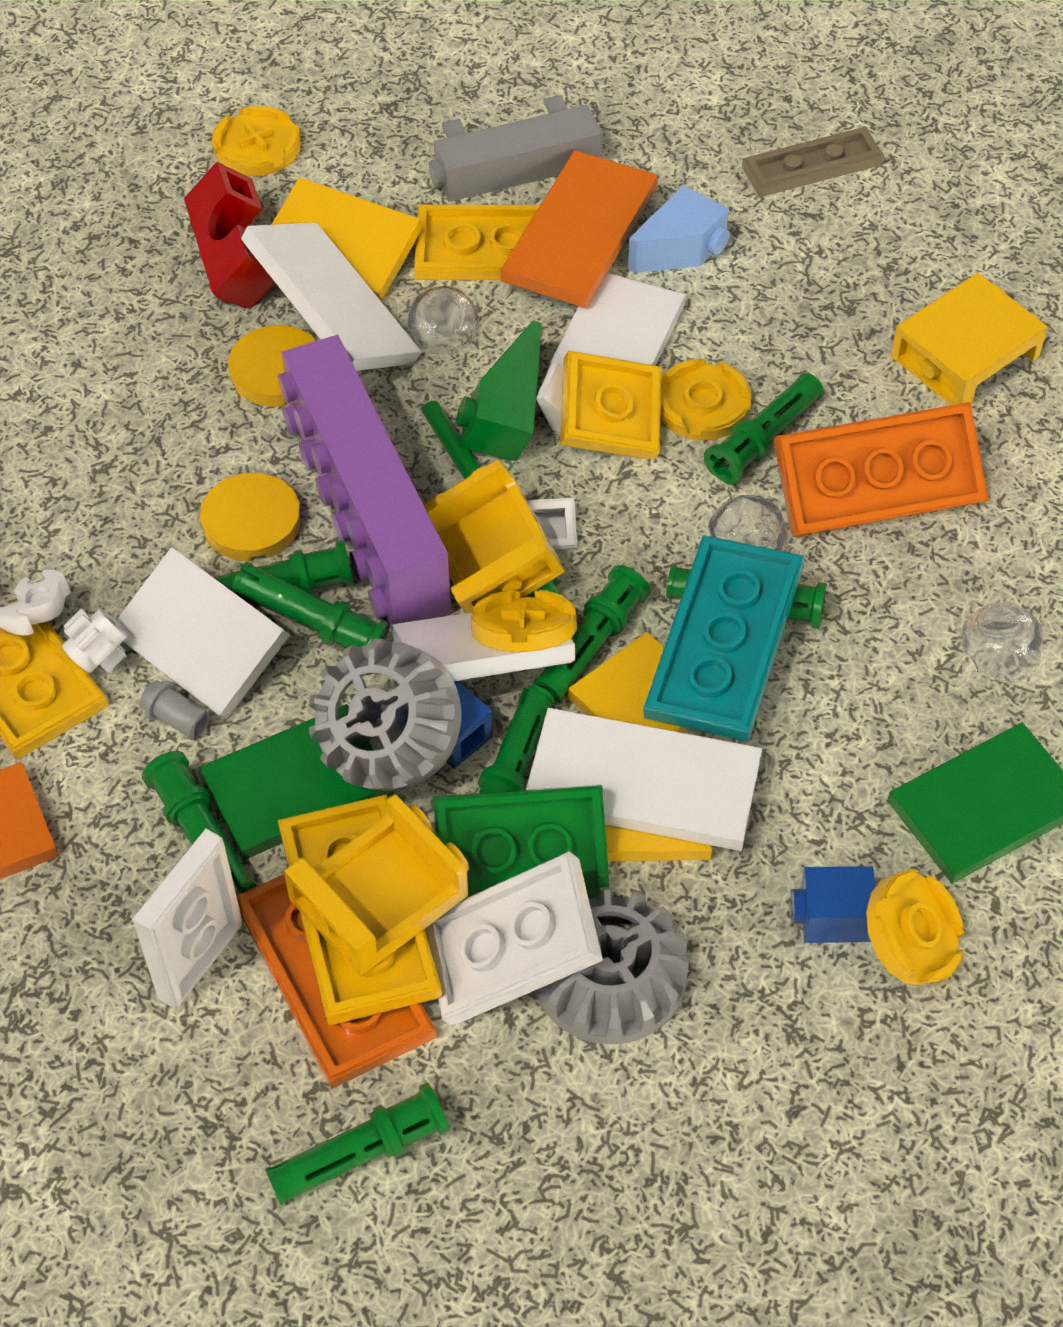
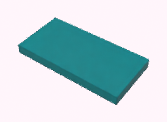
[643,535,804,742]

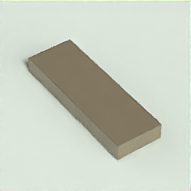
[742,127,884,197]

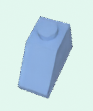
[628,185,730,273]

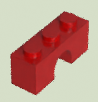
[184,162,275,309]

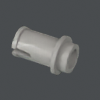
[139,680,211,740]

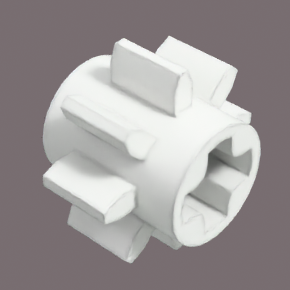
[62,608,128,673]

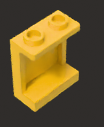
[891,272,1048,405]
[424,460,566,613]
[284,794,469,977]

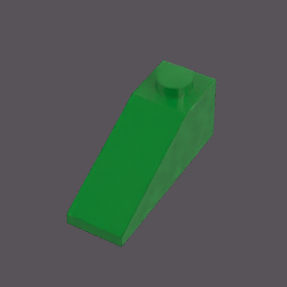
[456,321,542,461]

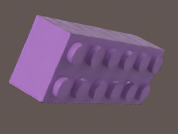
[277,334,451,632]

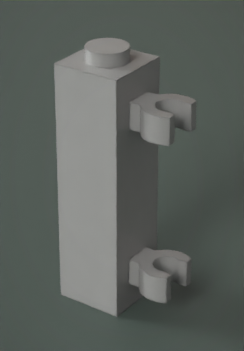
[429,95,602,202]

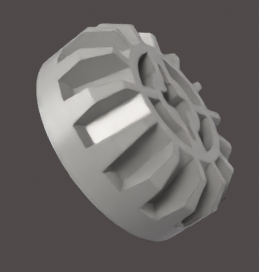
[309,639,461,791]
[535,887,689,1044]

